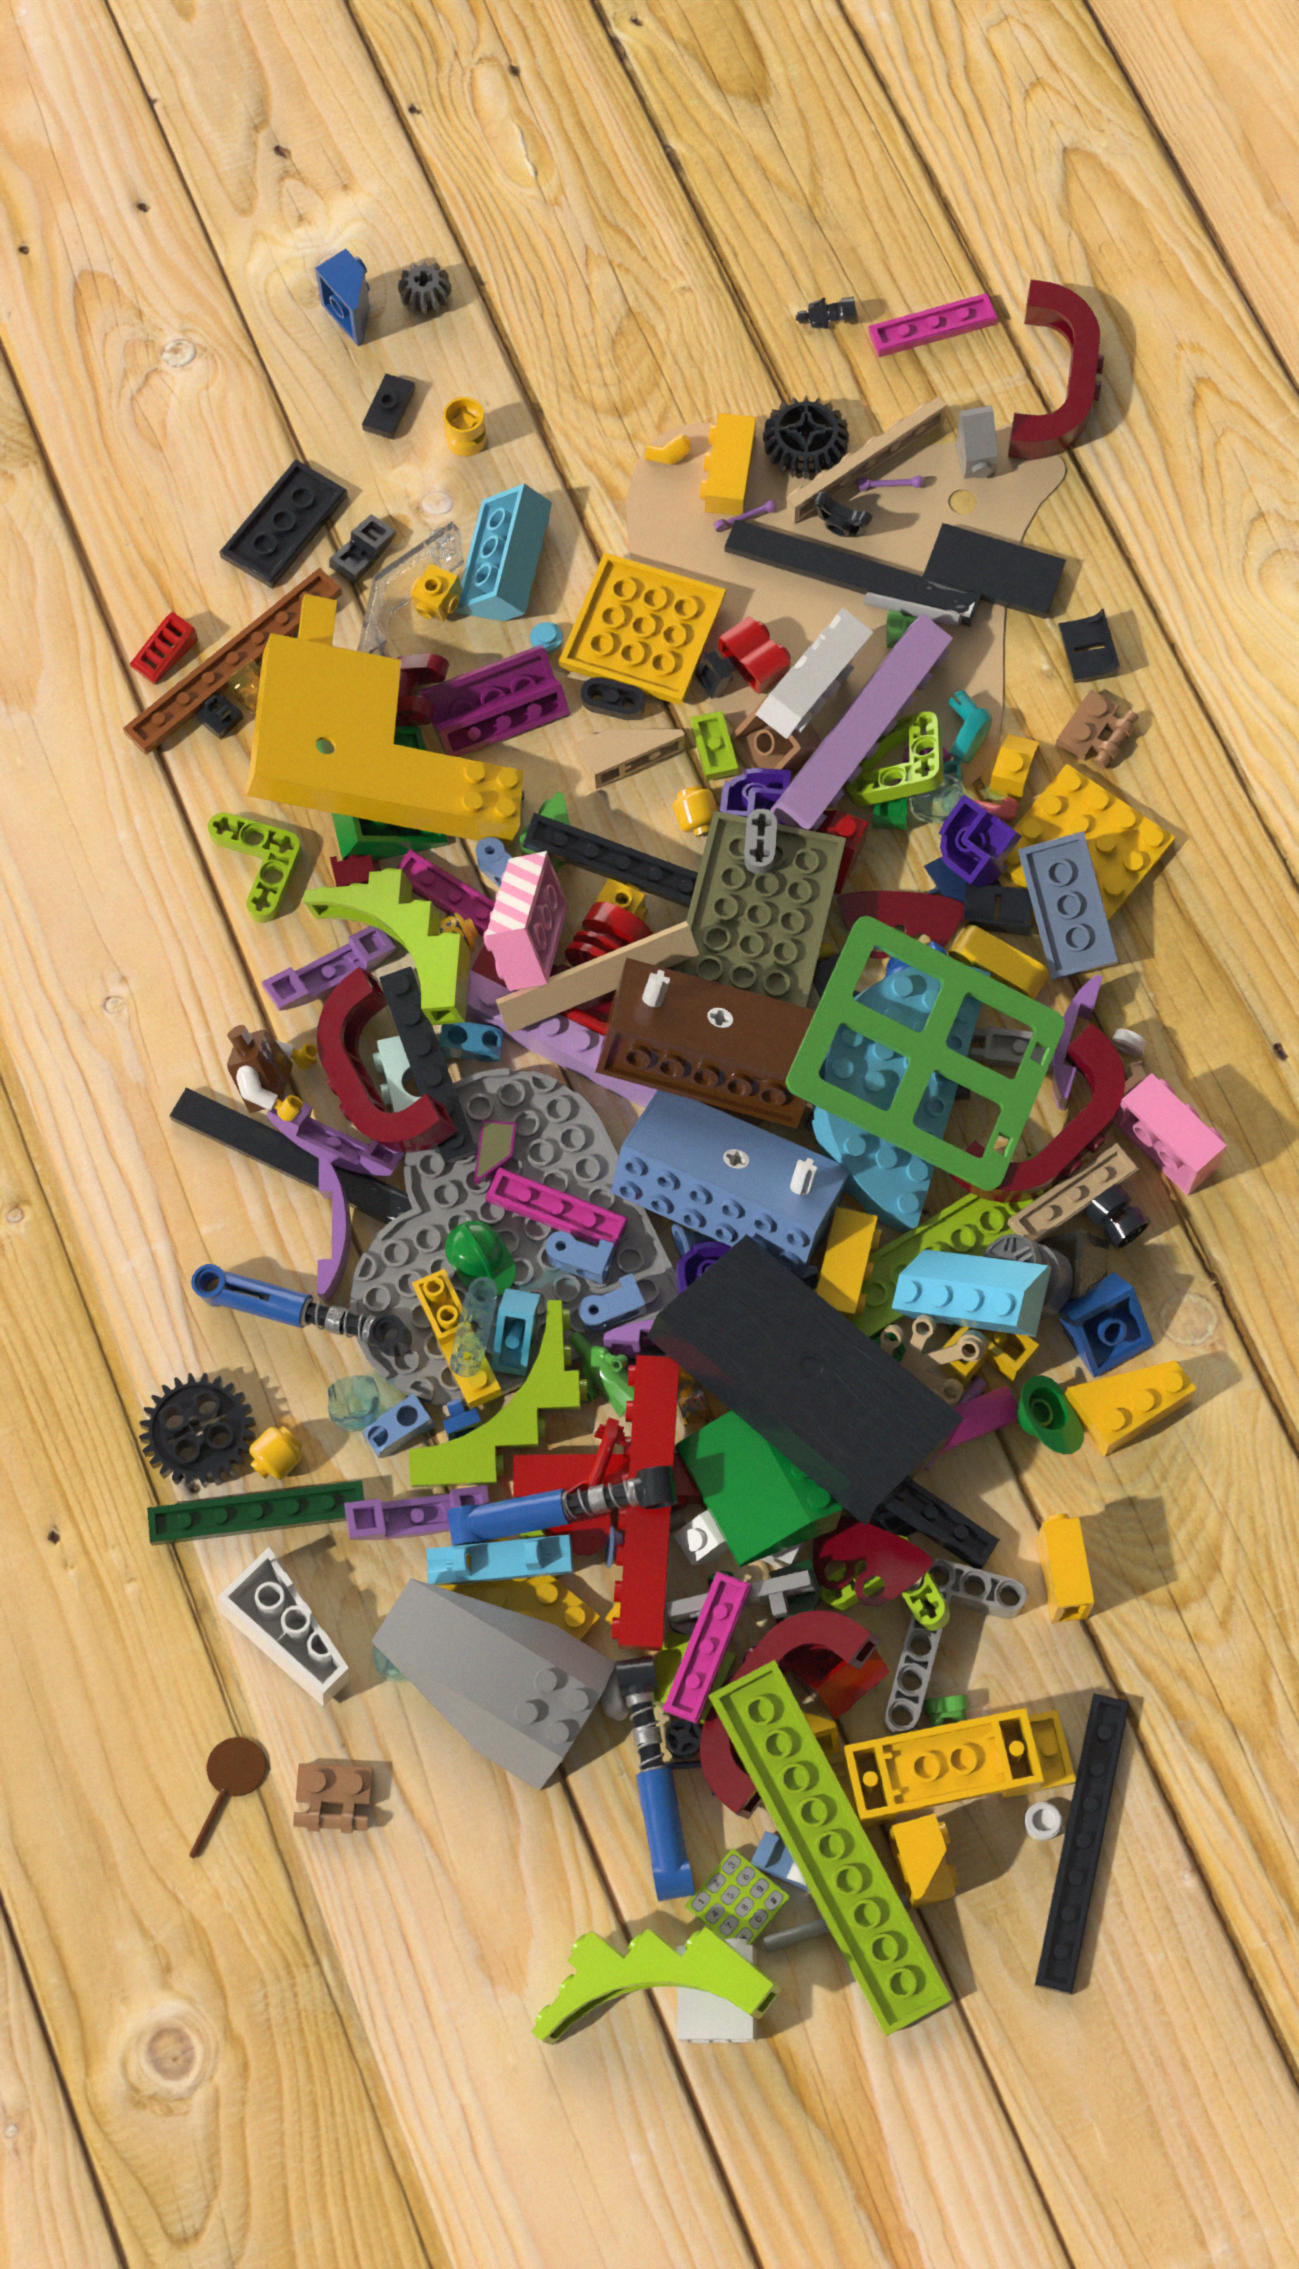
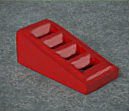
[130,611,198,685]

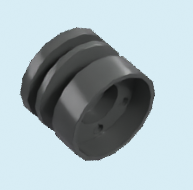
[982,1234,1073,1320]

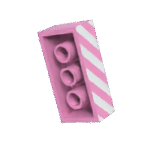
[484,851,569,991]

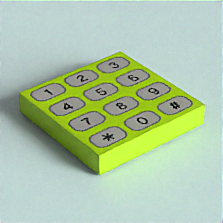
[685,1848,790,1945]

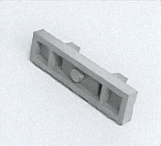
[665,1570,816,1623]

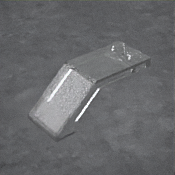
[357,521,464,656]

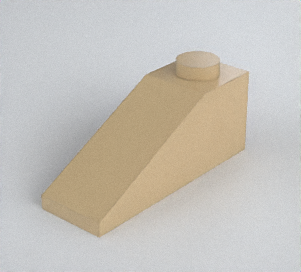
[578,729,685,789]

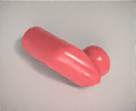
[973,797,1019,821]

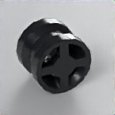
[665,1719,702,1760]

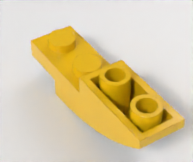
[412,1269,502,1409]

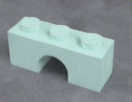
[372,1036,421,1113]

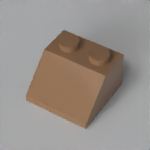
[730,696,822,775]

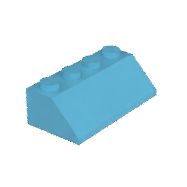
[455,483,552,621]
[891,1249,1051,1337]

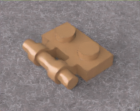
[1056,690,1139,769]
[293,1763,373,1834]

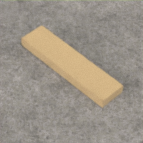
[1007,1143,1139,1243]

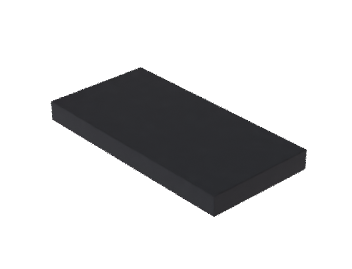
[219,459,348,589]
[923,523,1066,619]

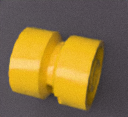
[443,397,487,456]

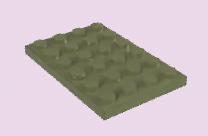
[674,811,846,1008]

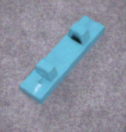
[426,1535,574,1586]

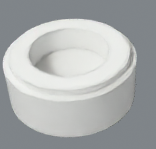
[1112,1028,1148,1057]
[1024,1802,1062,1841]

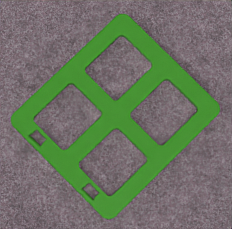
[786,916,1065,1191]

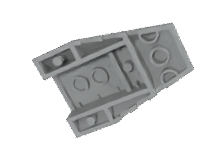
[371,1578,616,1791]

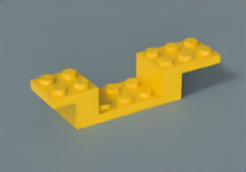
[826,1708,1076,1828]

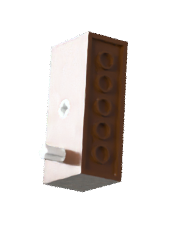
[595,957,816,1128]

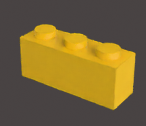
[699,412,756,516]
[816,1207,882,1324]

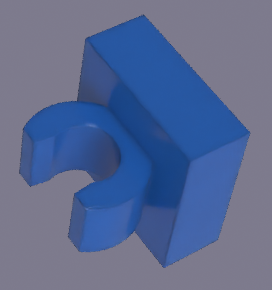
[442,1398,482,1441]

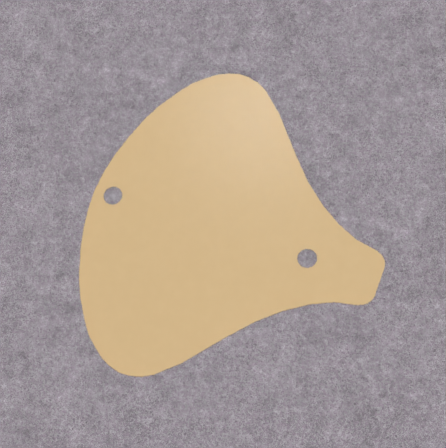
[626,423,1066,798]

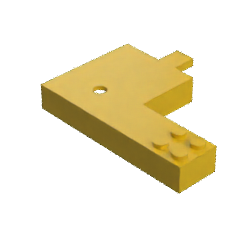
[247,594,524,847]

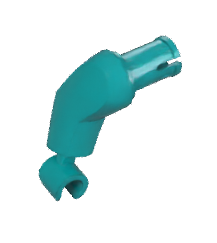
[943,690,992,786]

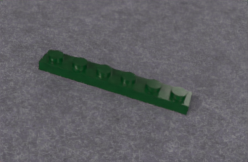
[147,1480,365,1546]

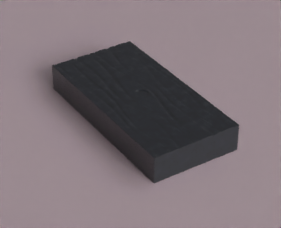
[647,1234,964,1526]

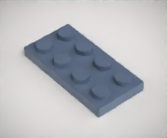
[1018,831,1119,981]

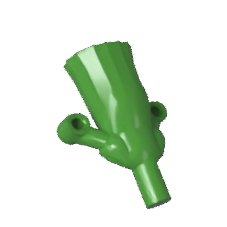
[567,1331,634,1418]

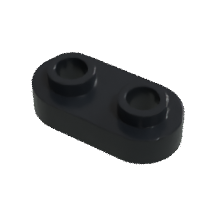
[581,677,645,720]

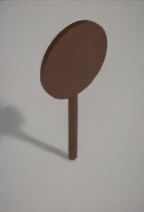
[189,1737,266,1859]

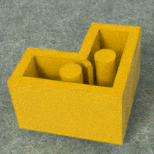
[938,1326,1039,1387]

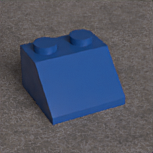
[315,248,370,346]
[1057,1272,1154,1378]

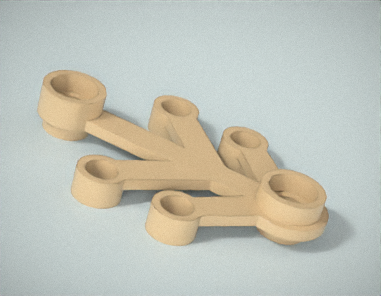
[880,1314,988,1403]

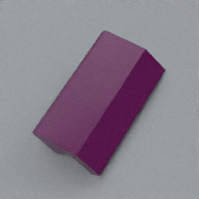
[420,644,571,757]

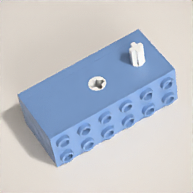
[610,1090,849,1278]

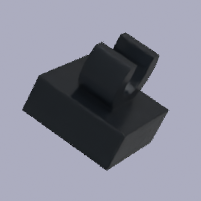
[695,651,738,699]
[196,693,244,740]

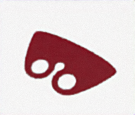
[837,890,963,959]
[813,1515,933,1607]

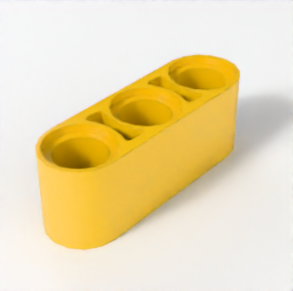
[948,925,1050,1000]

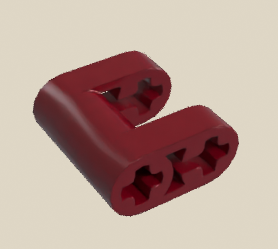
[395,653,450,727]

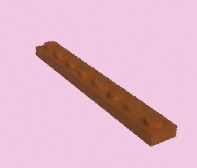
[123,567,342,755]

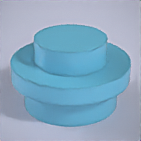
[530,622,563,654]

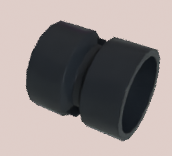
[1084,1184,1151,1250]

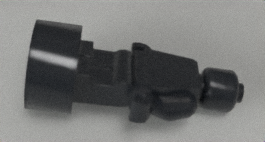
[795,296,857,329]

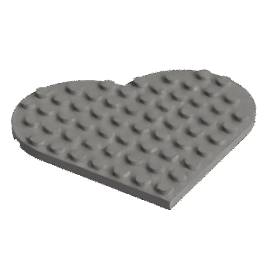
[350,1068,678,1406]

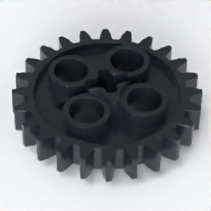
[139,1373,256,1488]

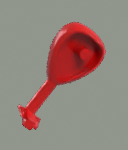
[545,1417,627,1556]

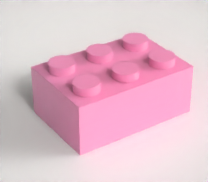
[1114,1073,1227,1196]

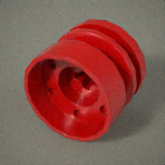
[564,902,653,967]

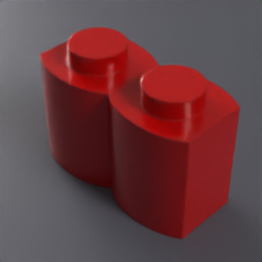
[718,616,791,694]

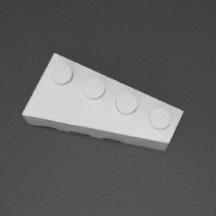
[755,607,873,739]
[217,1547,349,1707]

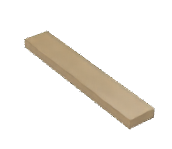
[495,921,699,1033]

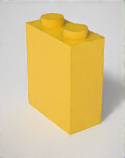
[1036,1514,1095,1624]

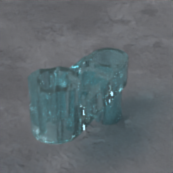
[450,1277,497,1377]

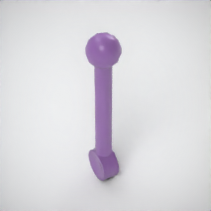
[857,475,924,492]
[714,500,777,532]

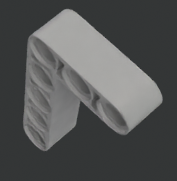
[884,1559,1027,1736]

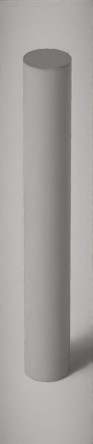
[864,592,962,626]

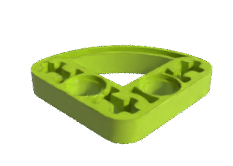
[846,711,944,806]

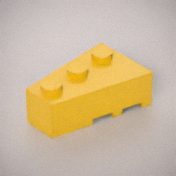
[1065,1360,1197,1457]

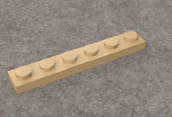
[787,396,947,524]

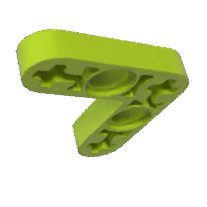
[208,812,302,923]
[821,1535,951,1630]

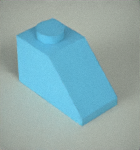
[491,1288,541,1376]

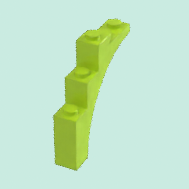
[304,868,471,1025]
[409,1300,587,1488]
[531,1927,783,2045]

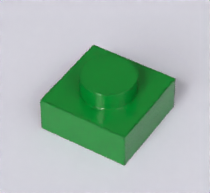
[872,797,907,830]

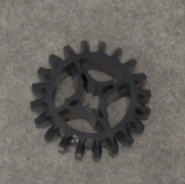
[763,395,849,480]

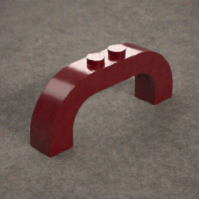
[1008,279,1104,459]
[317,966,458,1153]
[949,1024,1125,1203]
[700,1611,881,1820]

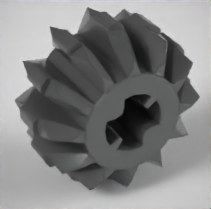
[398,259,452,316]

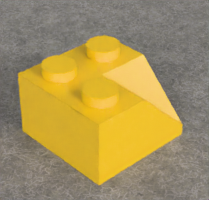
[888,1813,959,1910]

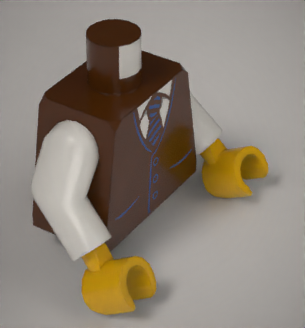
[227,1025,318,1121]

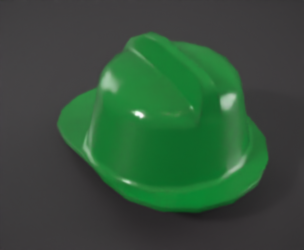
[445,1221,516,1298]
[1016,1375,1084,1455]

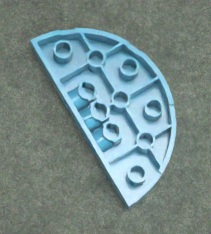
[812,966,991,1233]

